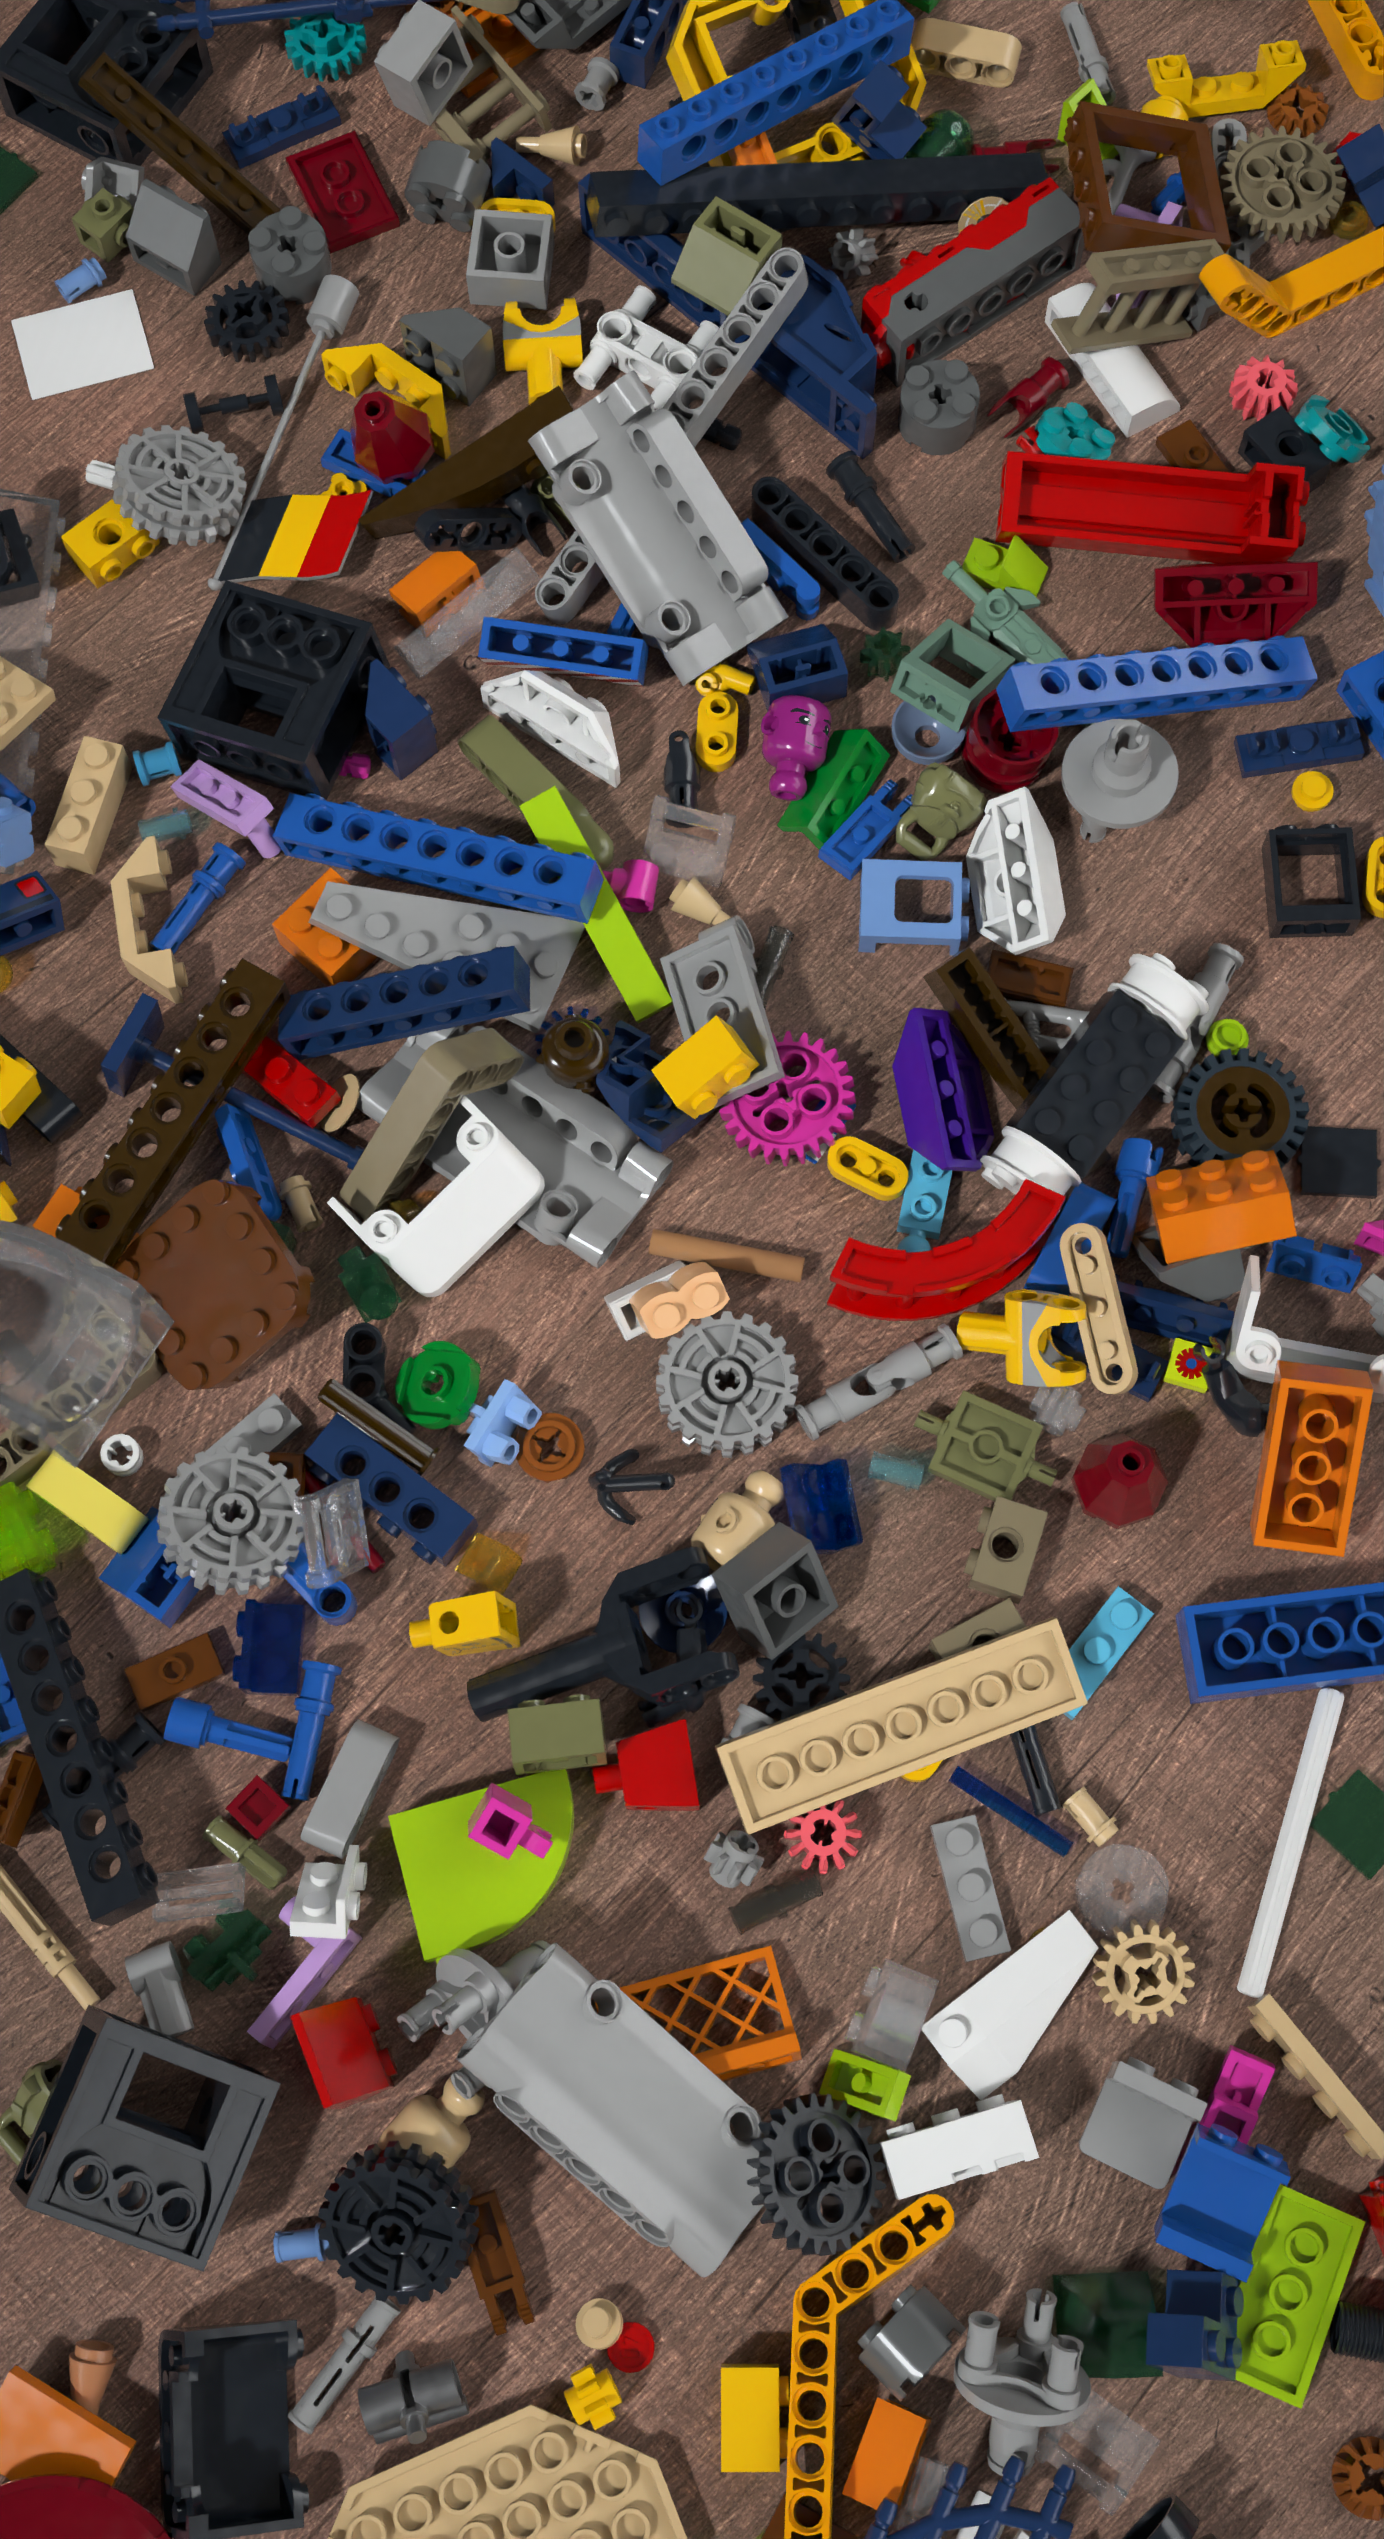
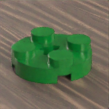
[395,1341,481,1429]

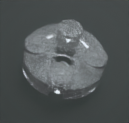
[1075,1844,1169,1938]

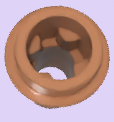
[69,2339,117,2416]

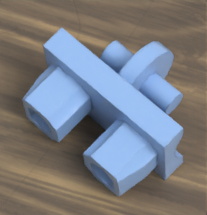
[463,1379,542,1467]

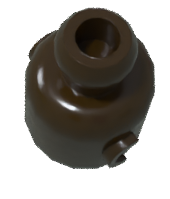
[536,1014,609,1093]

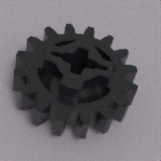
[204,280,290,363]
[753,1633,850,1720]

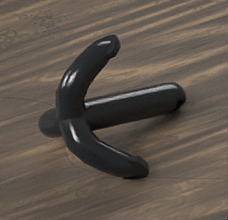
[588,1449,675,1525]

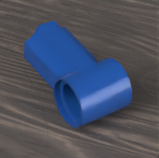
[282,1541,357,1626]

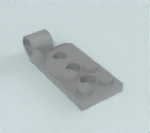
[660,915,785,1109]

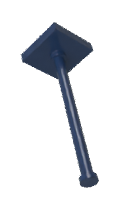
[101,993,365,1170]

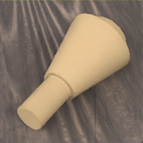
[516,125,587,166]
[669,876,731,925]

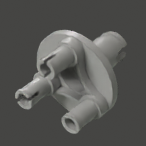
[1061,719,1179,843]
[397,1940,550,2100]
[953,2288,1091,2477]

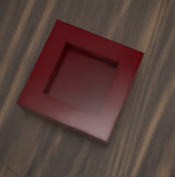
[225,1775,292,1841]

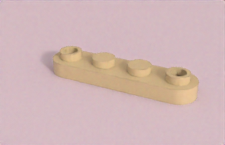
[1060,1223,1138,1395]

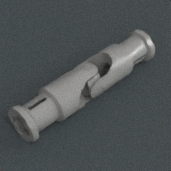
[1146,943,1244,1103]
[794,1323,963,1441]

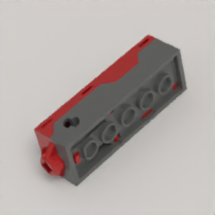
[861,177,1085,387]

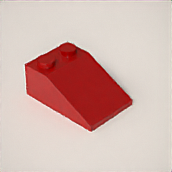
[290,1997,398,2109]

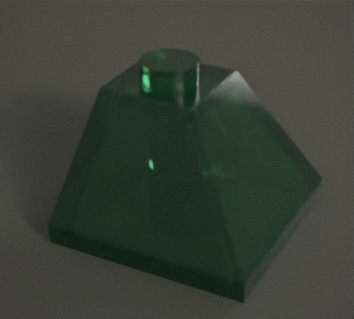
[1052,2270,1163,2379]

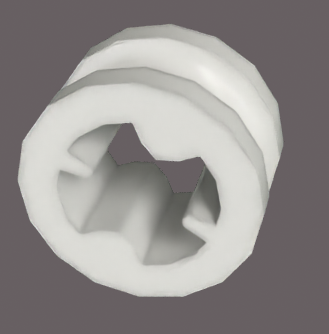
[100,1434,144,1477]

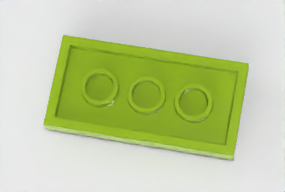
[1235,2184,1365,2409]

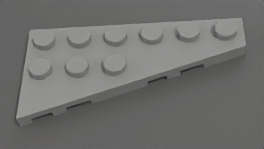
[308,881,585,1033]

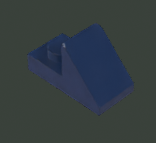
[491,137,555,207]

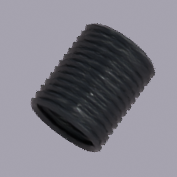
[1330,2300,1384,2363]

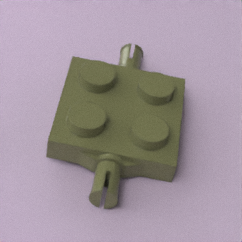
[914,1390,1058,1502]

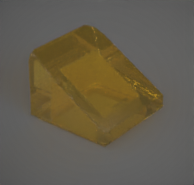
[455,1532,523,1595]

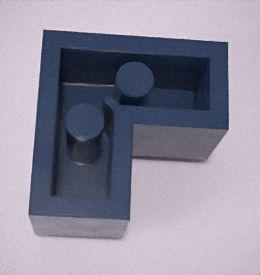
[831,60,927,160]
[1336,124,1384,230]
[1146,2269,1244,2382]

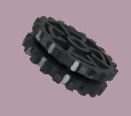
[318,2141,479,2305]

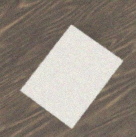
[11,289,154,400]

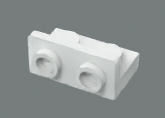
[290,1845,367,1939]

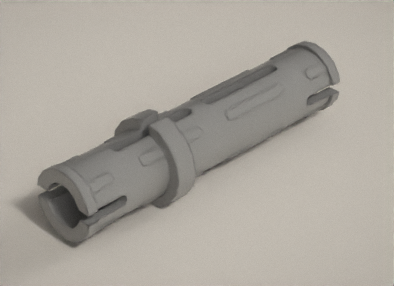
[1060,2,1116,106]
[288,2295,401,2435]

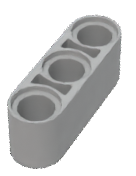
[301,1719,400,1859]

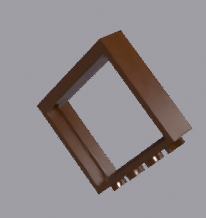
[1064,101,1231,254]

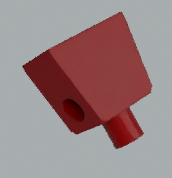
[592,1719,700,1811]

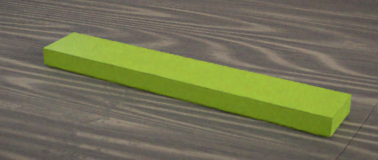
[519,786,673,1024]

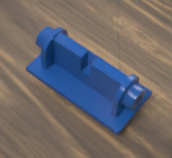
[1266,1236,1362,1294]

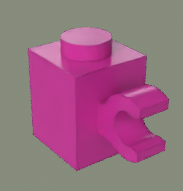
[468,1782,553,1860]

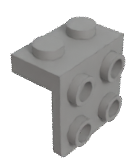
[1079,2057,1208,2189]

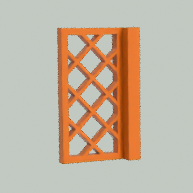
[595,1945,802,2082]

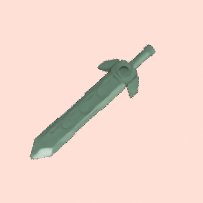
[942,560,1133,728]

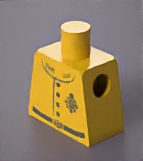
[409,1591,521,1656]

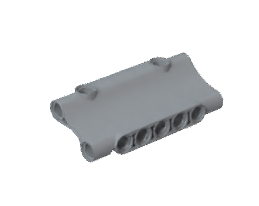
[528,370,789,686]
[355,1025,674,1269]
[456,1942,791,2278]

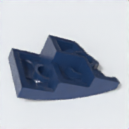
[596,1020,714,1153]

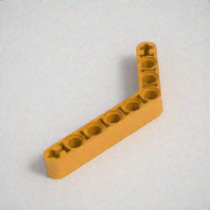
[1308,0,1384,101]
[1199,226,1384,338]
[784,2194,955,2539]

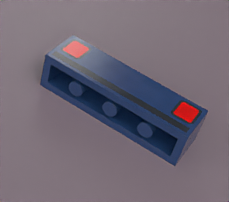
[0,870,65,956]

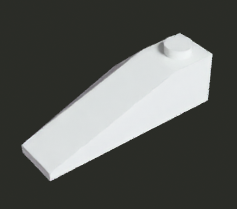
[920,1910,1099,2100]

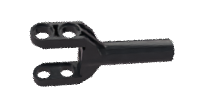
[467,1547,740,1722]

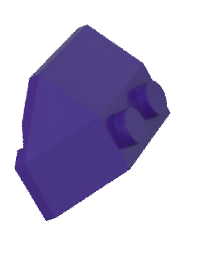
[892,1007,994,1172]

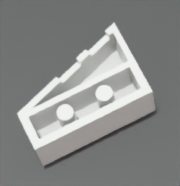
[879,2094,1039,2200]

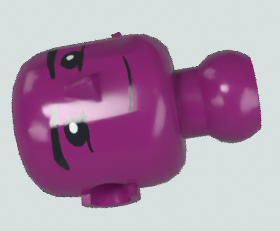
[761,695,831,801]

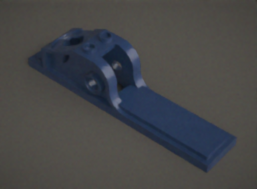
[578,173,877,460]

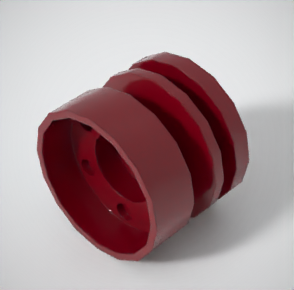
[962,689,1058,794]

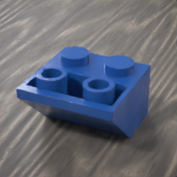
[99,1506,199,1629]

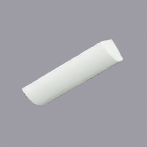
[1045,283,1180,438]

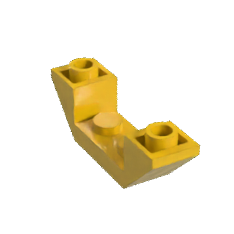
[1147,40,1306,118]
[321,343,451,460]

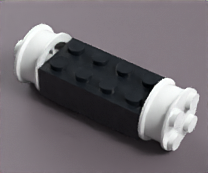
[980,953,1209,1215]

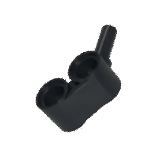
[342,1322,417,1434]

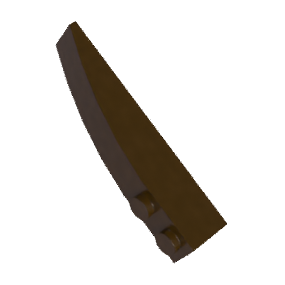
[358,385,575,540]
[923,947,1112,1180]

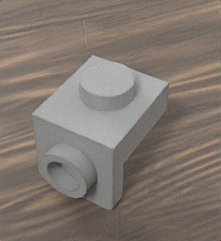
[81,157,145,209]

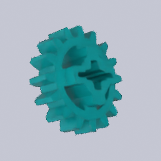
[284,13,367,82]

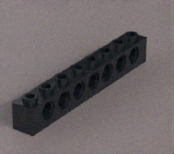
[0,1568,159,1926]

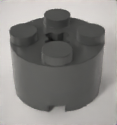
[404,140,491,232]
[248,206,332,305]
[898,359,980,455]
[857,2284,967,2402]

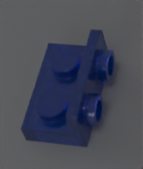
[779,1458,863,1555]
[233,1599,306,1696]

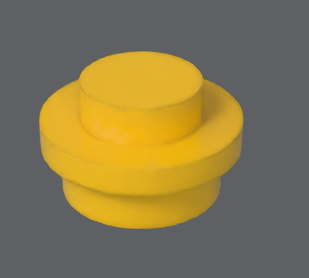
[1291,771,1334,812]

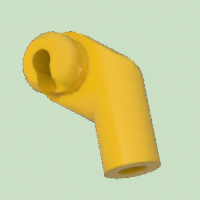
[695,664,756,696]

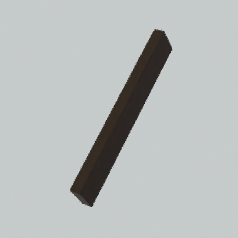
[78,52,281,235]

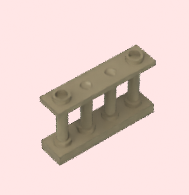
[431,5,552,176]
[1050,239,1225,354]

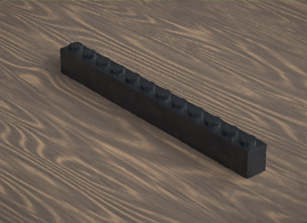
[586,152,1049,237]

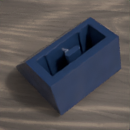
[746,624,848,712]
[365,658,438,781]

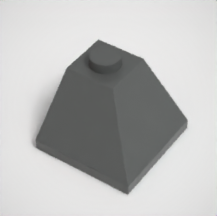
[1131,1226,1245,1303]

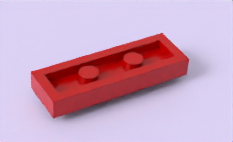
[242,1036,342,1129]

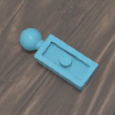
[897,1149,952,1252]

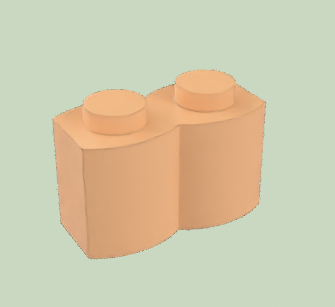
[629,1262,730,1339]

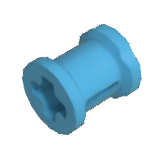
[132,741,183,787]

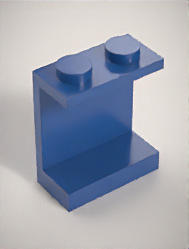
[1154,2123,1291,2283]

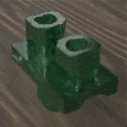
[337,1246,402,1323]
[183,1902,273,1992]

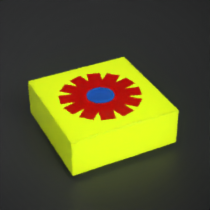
[1163,1338,1213,1394]

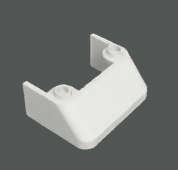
[327,1095,545,1297]
[1225,1255,1384,1403]

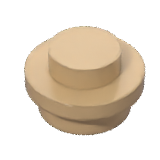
[576,2298,623,2350]

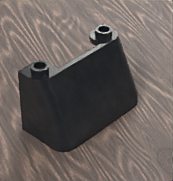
[158,2319,309,2539]

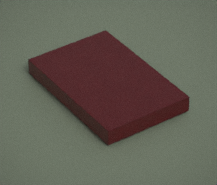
[285,130,400,254]

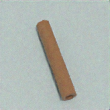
[649,1229,805,1283]

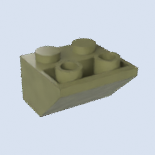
[671,196,782,316]
[507,1694,607,1775]

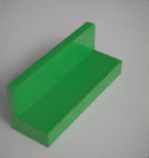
[777,729,890,850]

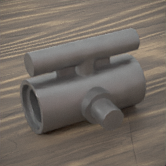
[358,2350,470,2445]

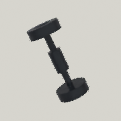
[183,374,284,434]

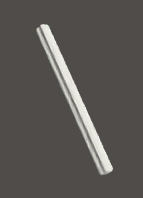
[1237,1688,1345,1998]

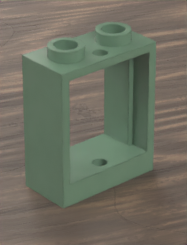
[890,618,1016,733]

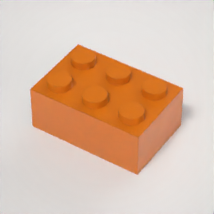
[1146,1150,1297,1264]

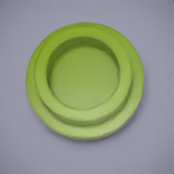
[1206,1019,1249,1057]

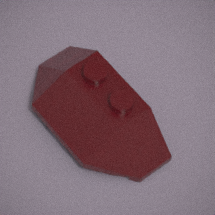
[1154,561,1318,648]

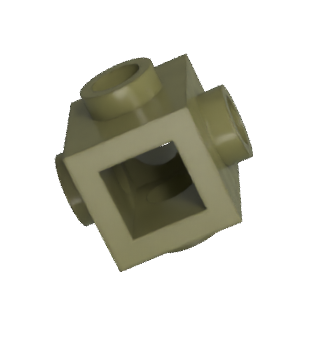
[72,188,134,263]

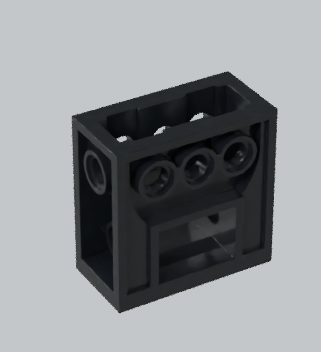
[0,0,214,166]
[157,580,390,800]
[9,2005,281,2272]

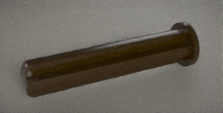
[317,1379,440,1476]

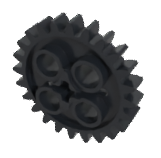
[747,2093,886,2256]

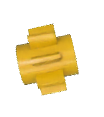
[563,2364,623,2430]

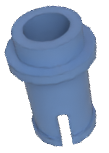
[54,257,107,304]
[273,2222,329,2263]

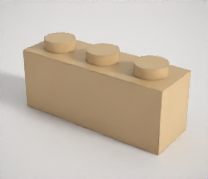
[45,736,133,875]

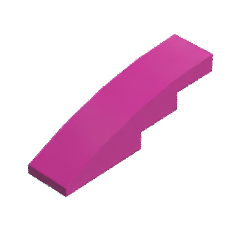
[1199,2045,1275,2144]

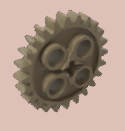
[1219,126,1347,244]

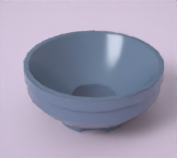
[891,695,966,765]

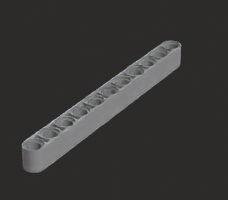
[535,247,808,624]

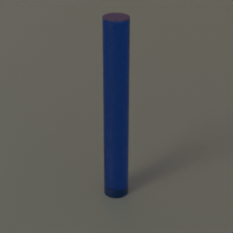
[948,1766,1073,1858]

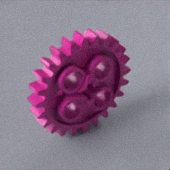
[719,1031,856,1166]

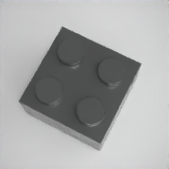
[712,1522,839,1660]

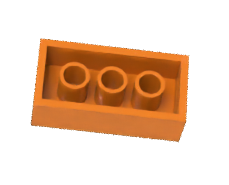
[1250,1360,1373,1557]

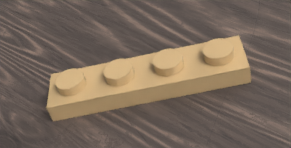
[1247,1993,1384,2160]

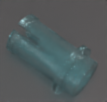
[138,807,193,842]
[867,1451,925,1492]

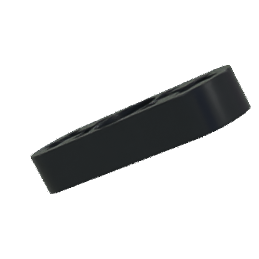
[414,507,522,552]

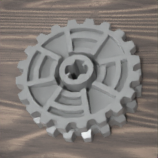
[112,425,247,546]
[656,1311,799,1458]
[157,1446,307,1595]

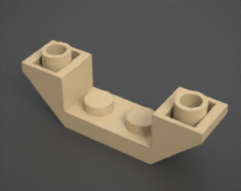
[111,836,188,1004]

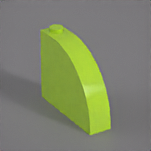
[388,1769,574,1964]

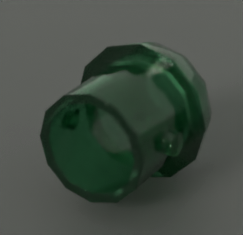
[904,109,974,158]

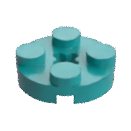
[1295,395,1370,463]
[1034,402,1115,460]

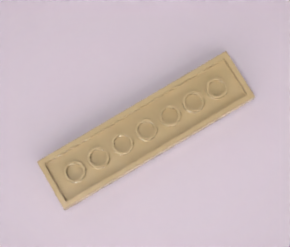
[715,1617,1088,1835]

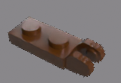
[467,2189,535,2336]

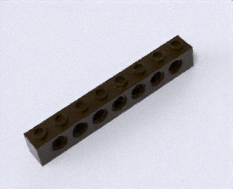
[54,958,291,1279]

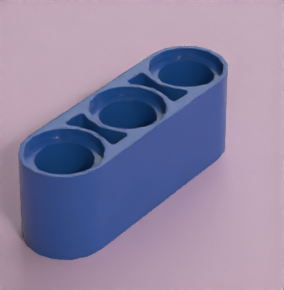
[1024,1182,1117,1296]

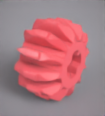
[1229,354,1298,421]
[784,1799,862,1875]

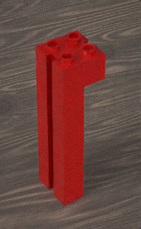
[995,451,1310,563]

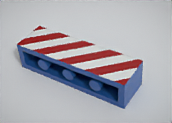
[478,616,649,687]

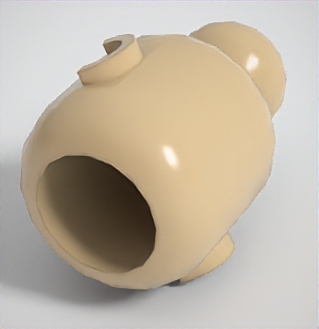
[691,1470,785,1571]
[377,2077,485,2169]

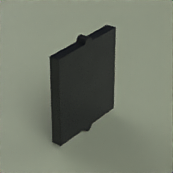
[1296,1126,1381,1199]

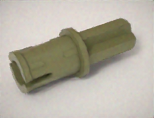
[202,1815,287,1890]

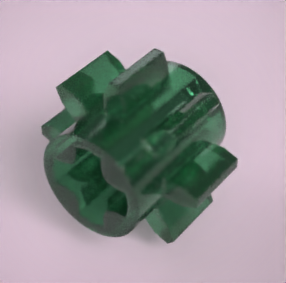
[859,627,911,682]

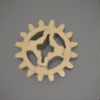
[1092,1919,1195,2024]

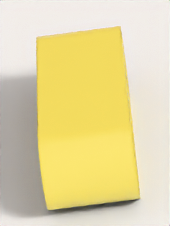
[26,1451,149,1555]

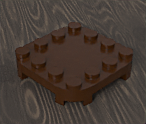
[112,1179,315,1390]

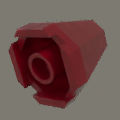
[350,391,435,484]
[1071,1433,1168,1529]

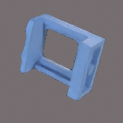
[858,859,970,955]

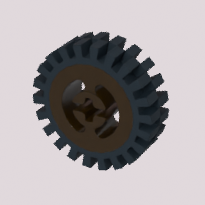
[1171,1048,1309,1170]

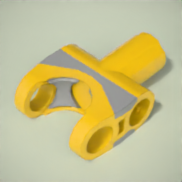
[503,298,583,405]
[956,1289,1087,1387]

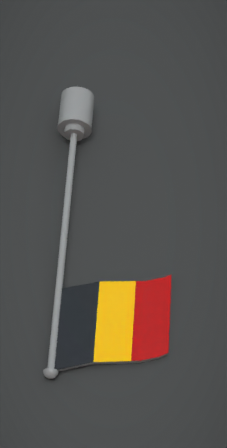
[208,275,374,591]

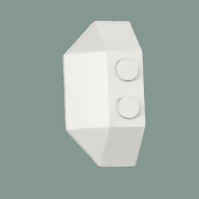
[480,670,621,788]
[966,787,1066,955]

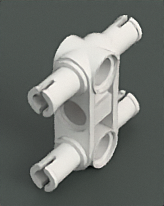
[574,285,719,410]

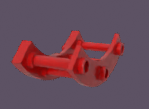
[827,1179,1066,1321]

